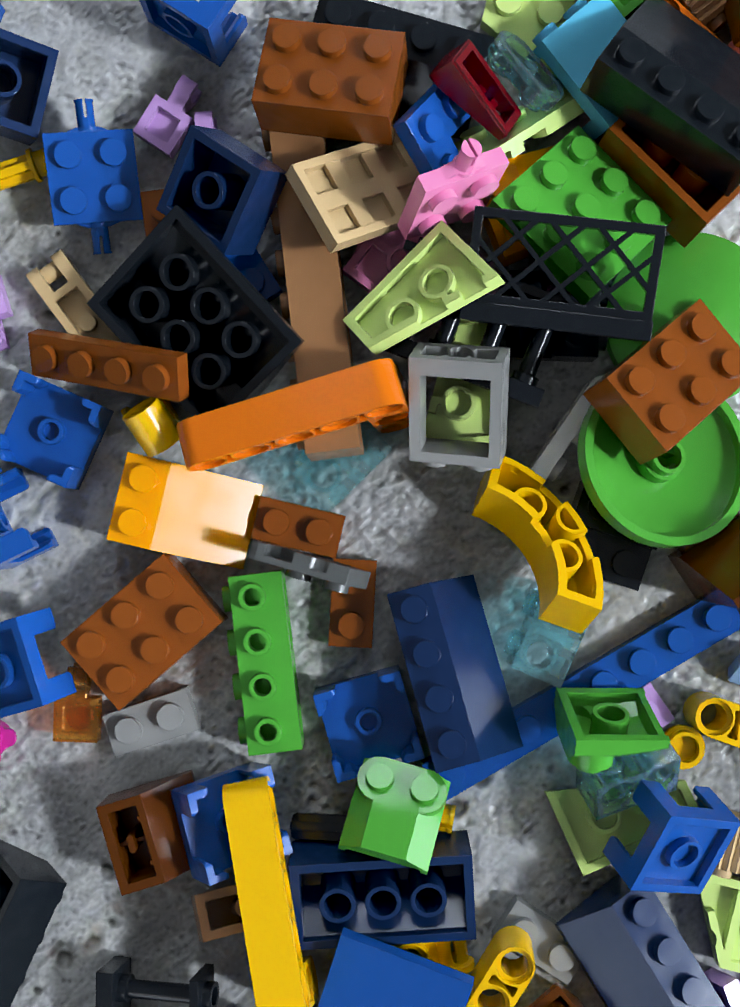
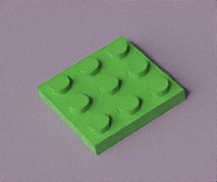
[488,125,673,305]

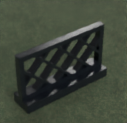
[459,206,667,342]

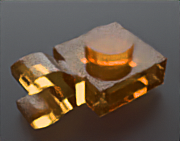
[53,662,102,743]

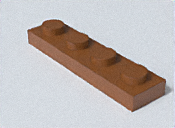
[28,329,189,402]

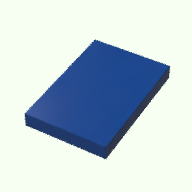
[318,927,474,1007]

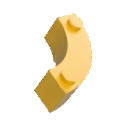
[471,456,604,634]

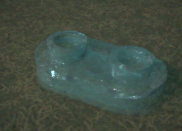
[488,31,564,112]

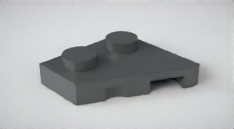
[248,540,371,594]

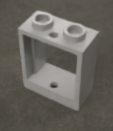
[408,342,510,472]

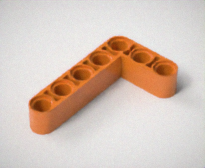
[176,358,409,472]

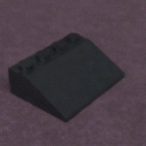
[580,0,740,196]
[87,205,304,417]

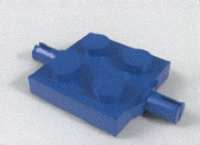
[42,98,143,255]

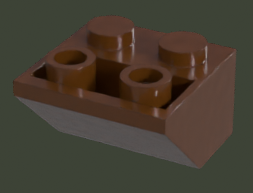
[96,770,195,896]

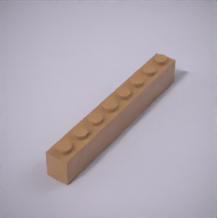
[261,130,364,461]

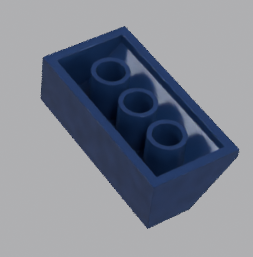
[387,575,523,773]
[289,830,476,950]
[555,874,725,1007]

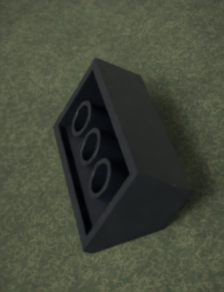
[313,0,494,139]
[0,840,67,1007]

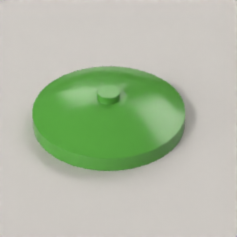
[606,233,740,399]
[577,401,740,549]

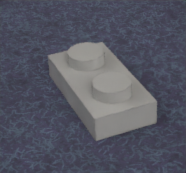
[102,686,201,758]
[492,894,580,985]

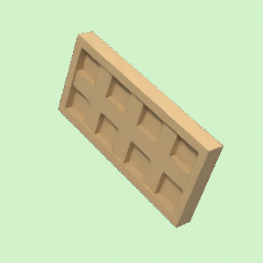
[285,133,420,254]

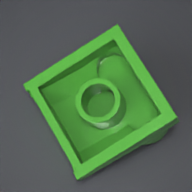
[554,687,670,774]
[338,757,451,875]

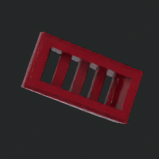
[428,39,522,140]

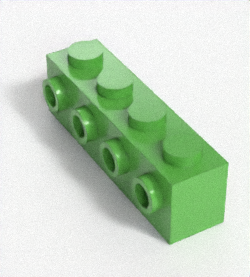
[222,569,305,756]

